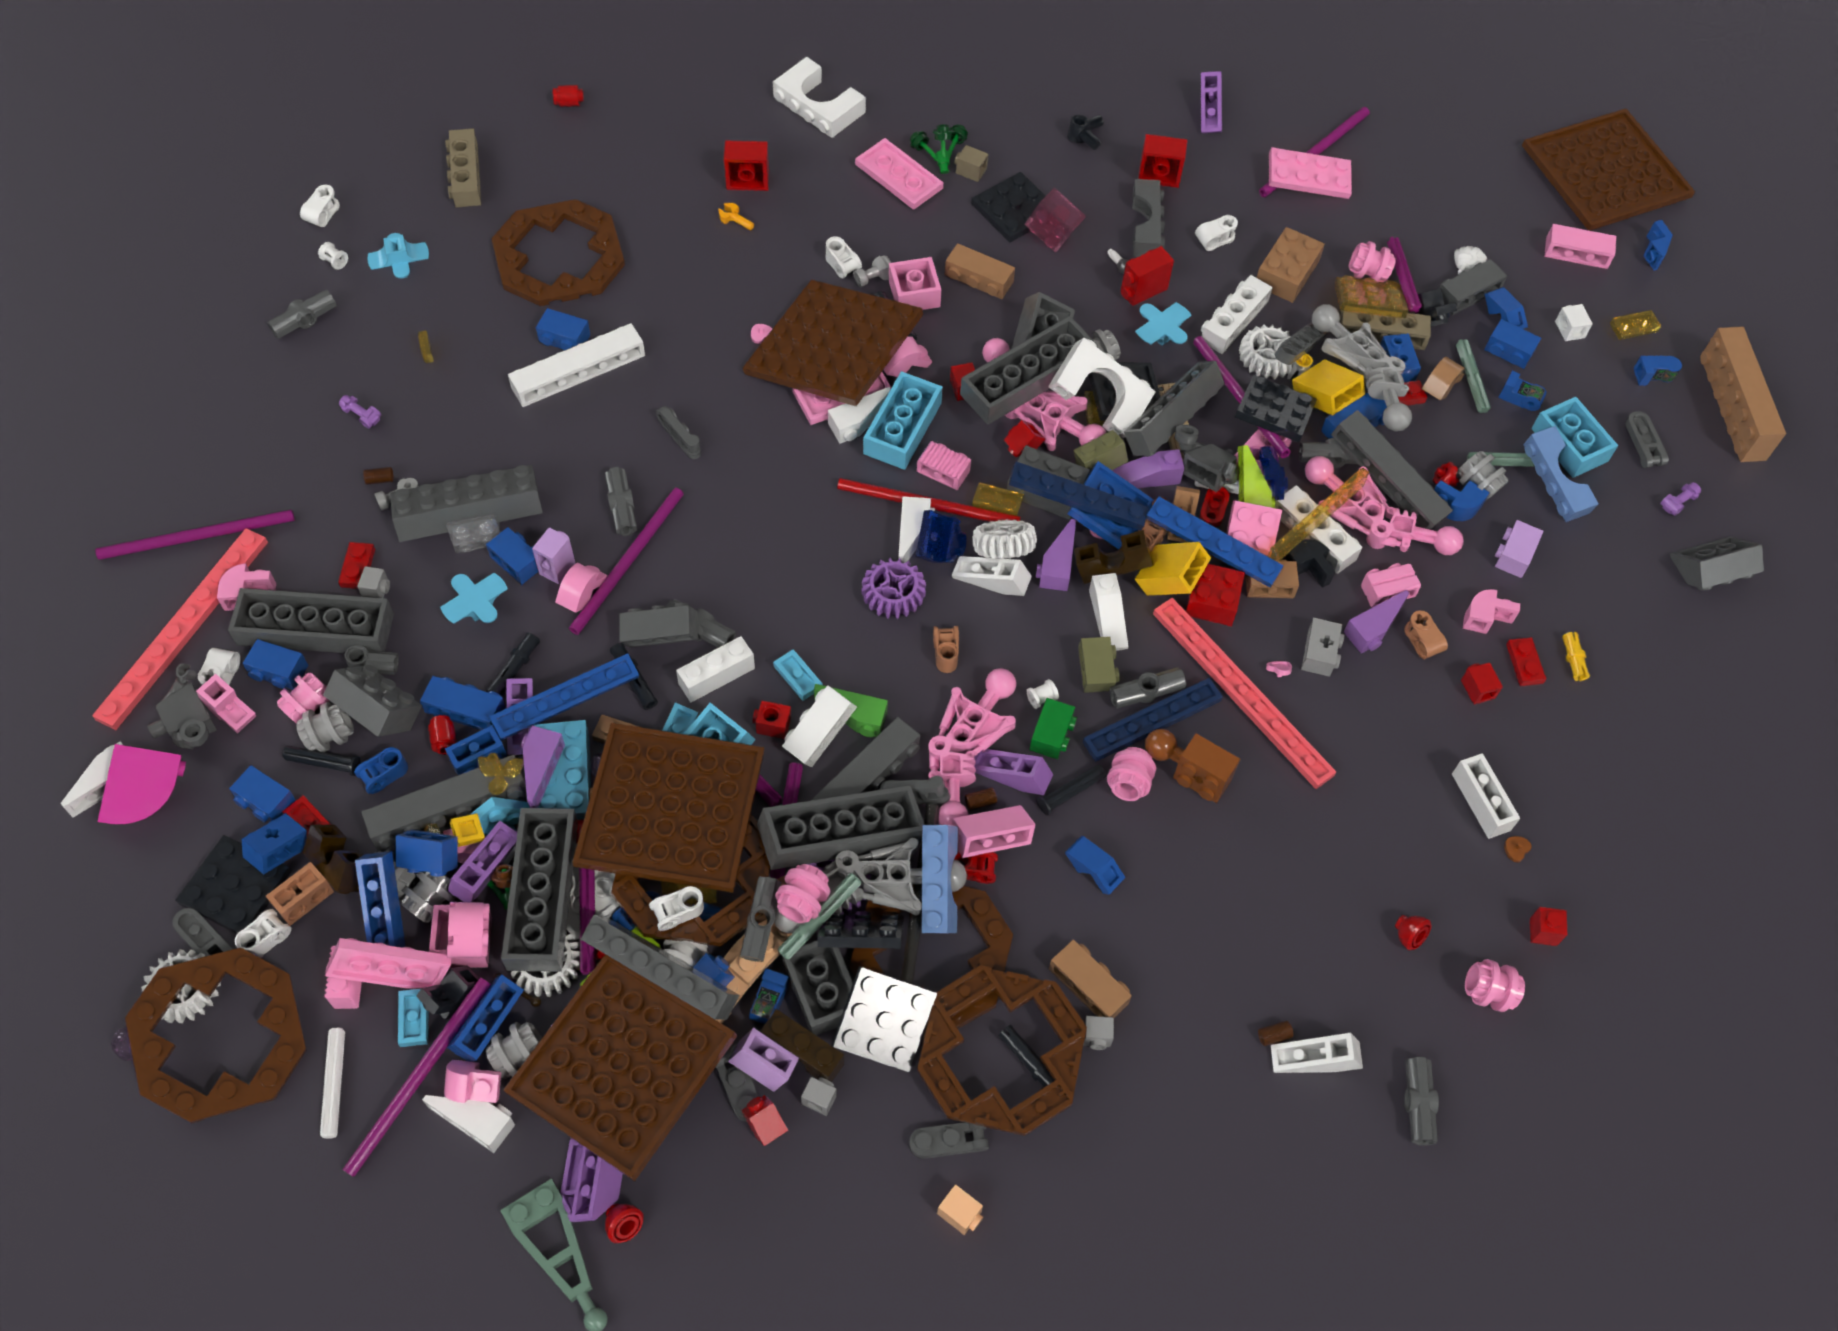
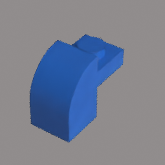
[1434,480,1490,521]

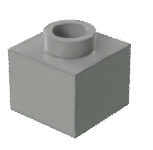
[357,566,390,598]
[1083,1016,1114,1050]
[801,1077,837,1116]

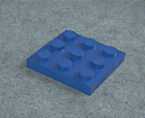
[1067,461,1154,549]

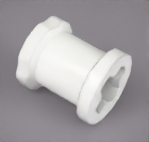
[318,242,348,270]
[1027,679,1059,709]

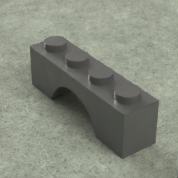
[1132,179,1165,257]

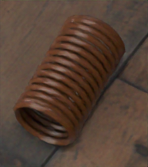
[363,467,394,485]
[965,787,997,811]
[1258,1020,1294,1046]

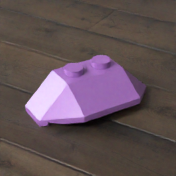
[560,1138,623,1222]

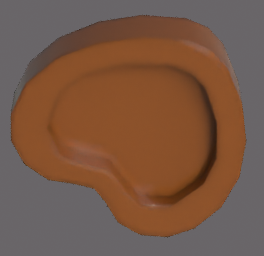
[1504,836,1532,863]

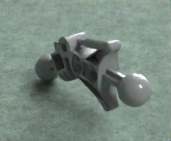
[1312,305,1412,432]
[774,838,967,934]

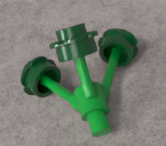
[910,124,968,174]

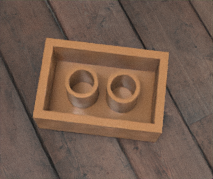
[1257,227,1325,303]

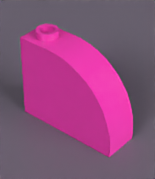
[98,744,186,824]

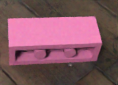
[1544,224,1616,269]
[952,805,1036,858]

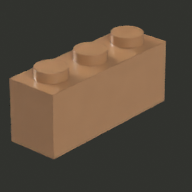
[945,243,1015,299]
[1049,939,1132,1018]

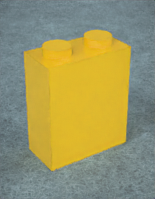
[1292,359,1365,415]
[1135,542,1211,596]

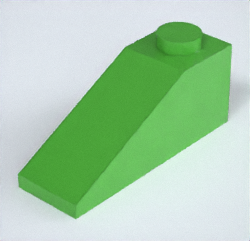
[814,684,888,737]

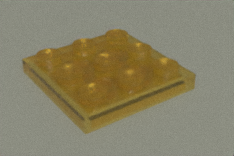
[1335,275,1408,318]

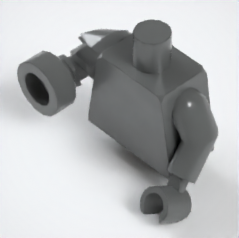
[1174,424,1238,492]
[147,663,217,750]

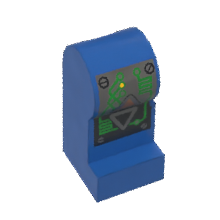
[1633,356,1682,386]
[1498,370,1546,411]
[749,969,790,1025]

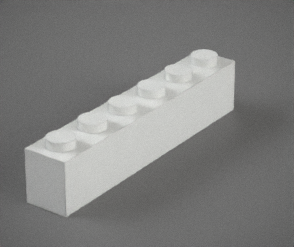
[508,323,645,407]

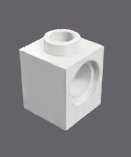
[1555,304,1593,341]

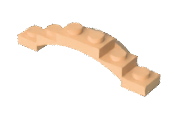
[715,919,792,1024]

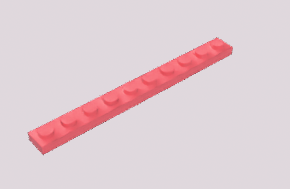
[92,528,268,730]
[1153,598,1336,789]

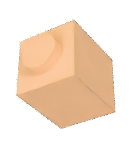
[937,1184,983,1235]

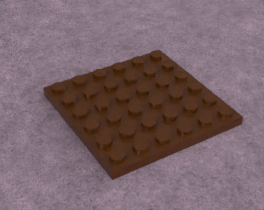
[1522,108,1695,231]
[742,280,924,406]
[573,723,764,893]
[503,954,737,1181]

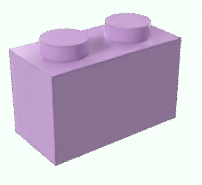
[1495,520,1543,578]
[532,528,576,584]
[728,1028,799,1092]

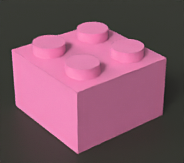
[889,257,941,310]
[1226,500,1282,556]
[429,905,492,968]

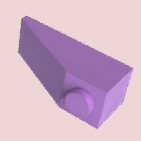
[1201,71,1222,133]
[1112,449,1184,488]
[1036,519,1076,591]
[1344,590,1409,654]
[506,678,533,755]
[521,725,565,808]
[974,749,1053,795]
[448,821,518,902]

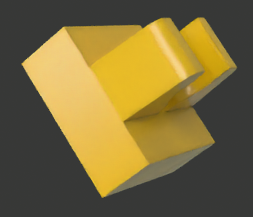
[450,813,485,847]

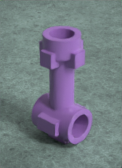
[339,395,382,429]
[1660,482,1701,516]

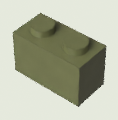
[1073,430,1128,471]
[1078,637,1119,693]

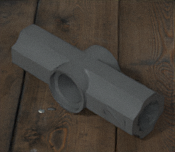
[267,289,337,339]
[1298,438,1358,468]
[605,467,637,536]
[666,599,736,648]
[1109,667,1186,709]
[740,876,782,962]
[1404,1057,1439,1146]

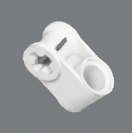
[300,185,340,227]
[1195,215,1238,251]
[826,236,862,279]
[198,648,241,685]
[649,886,704,931]
[235,909,292,958]

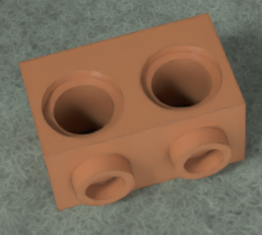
[266,862,334,926]

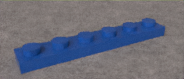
[1146,497,1284,588]
[489,653,639,741]

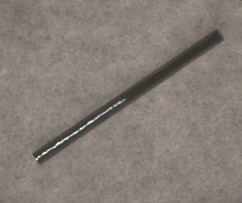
[900,803,939,984]

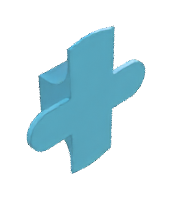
[367,233,429,278]
[1135,302,1191,346]
[440,573,508,624]

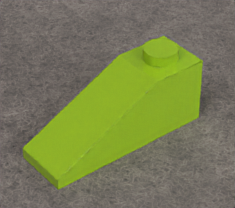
[1238,445,1275,508]

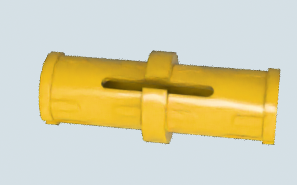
[1562,632,1590,681]

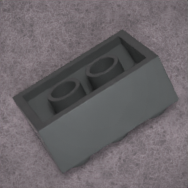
[1012,292,1075,349]
[1670,536,1764,590]

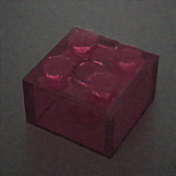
[1025,187,1086,252]

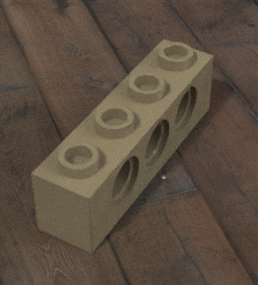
[446,128,481,208]
[1339,305,1431,350]

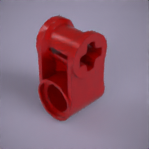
[954,852,998,884]

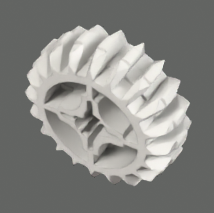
[1239,324,1294,380]
[972,519,1037,559]
[511,931,580,997]
[141,949,221,1024]

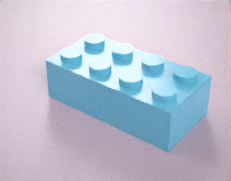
[863,371,943,470]
[534,720,591,820]

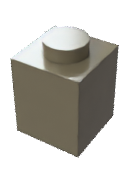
[954,145,988,182]

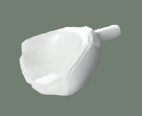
[1454,246,1487,274]

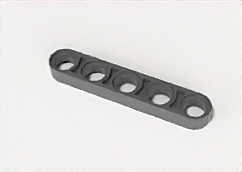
[1274,322,1328,365]

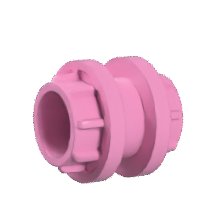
[1349,241,1396,285]
[277,673,330,724]
[1107,747,1156,801]
[775,864,830,923]
[1465,959,1525,1012]

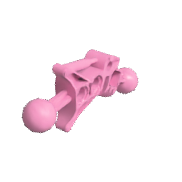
[982,338,1106,451]
[1305,456,1464,555]
[928,668,1016,825]

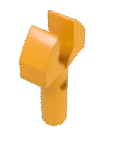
[718,203,754,231]

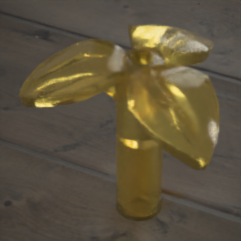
[478,753,524,795]

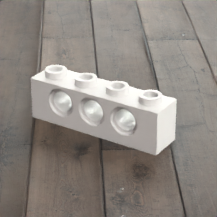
[1201,275,1273,354]
[1275,485,1362,574]

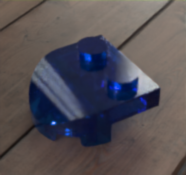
[1259,446,1288,500]
[916,510,967,563]

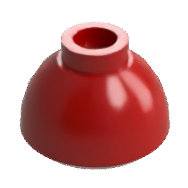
[1395,915,1431,950]
[605,1203,644,1244]

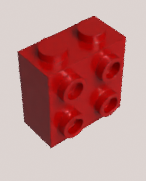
[1120,246,1174,306]

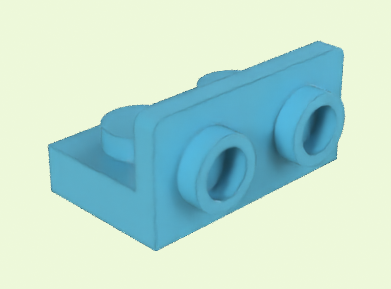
[471,797,530,837]

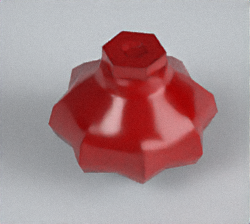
[1432,462,1459,487]

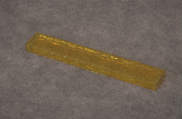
[1268,468,1369,562]

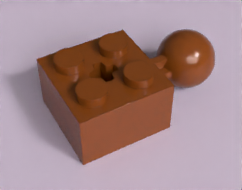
[1145,729,1240,804]

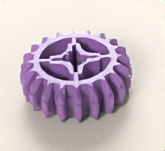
[861,557,926,620]

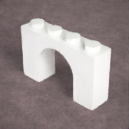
[773,57,866,138]
[1048,338,1156,439]

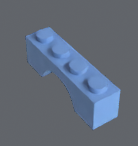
[1523,426,1599,522]
[922,825,958,933]

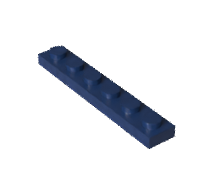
[1009,461,1148,531]
[1083,678,1223,762]

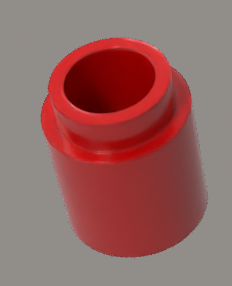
[553,85,584,107]
[428,715,457,755]

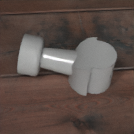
[853,256,892,287]
[374,478,419,511]

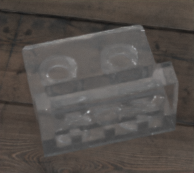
[446,514,501,553]

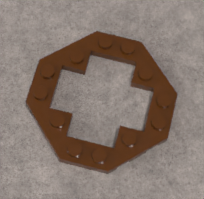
[491,199,625,306]
[611,814,770,946]
[849,884,1013,1029]
[125,947,307,1123]
[917,965,1087,1136]

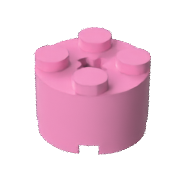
[447,902,490,958]

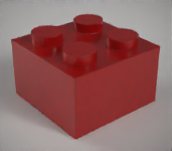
[1138,134,1187,188]
[724,141,769,191]
[1186,564,1245,627]

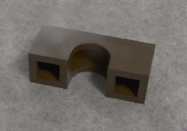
[1074,530,1153,584]
[302,825,363,894]
[760,1009,844,1082]

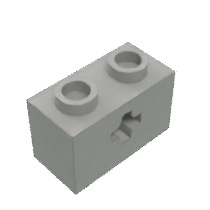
[1301,617,1344,677]

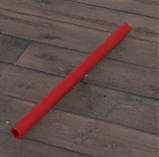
[837,478,1021,522]

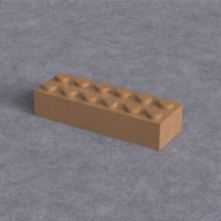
[1700,327,1786,462]

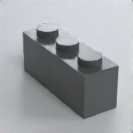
[1439,259,1507,315]
[619,603,698,648]

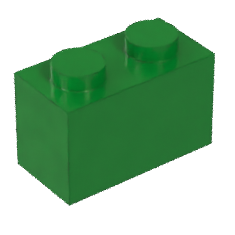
[1030,698,1077,760]

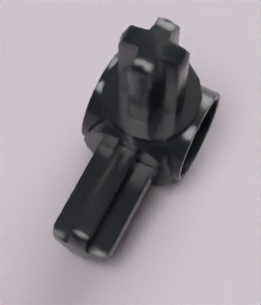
[1067,115,1104,150]

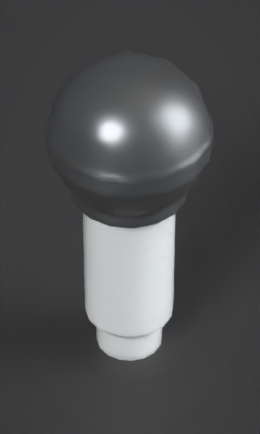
[1107,249,1129,274]

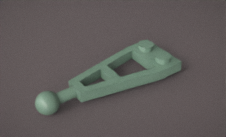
[500,1178,608,1331]

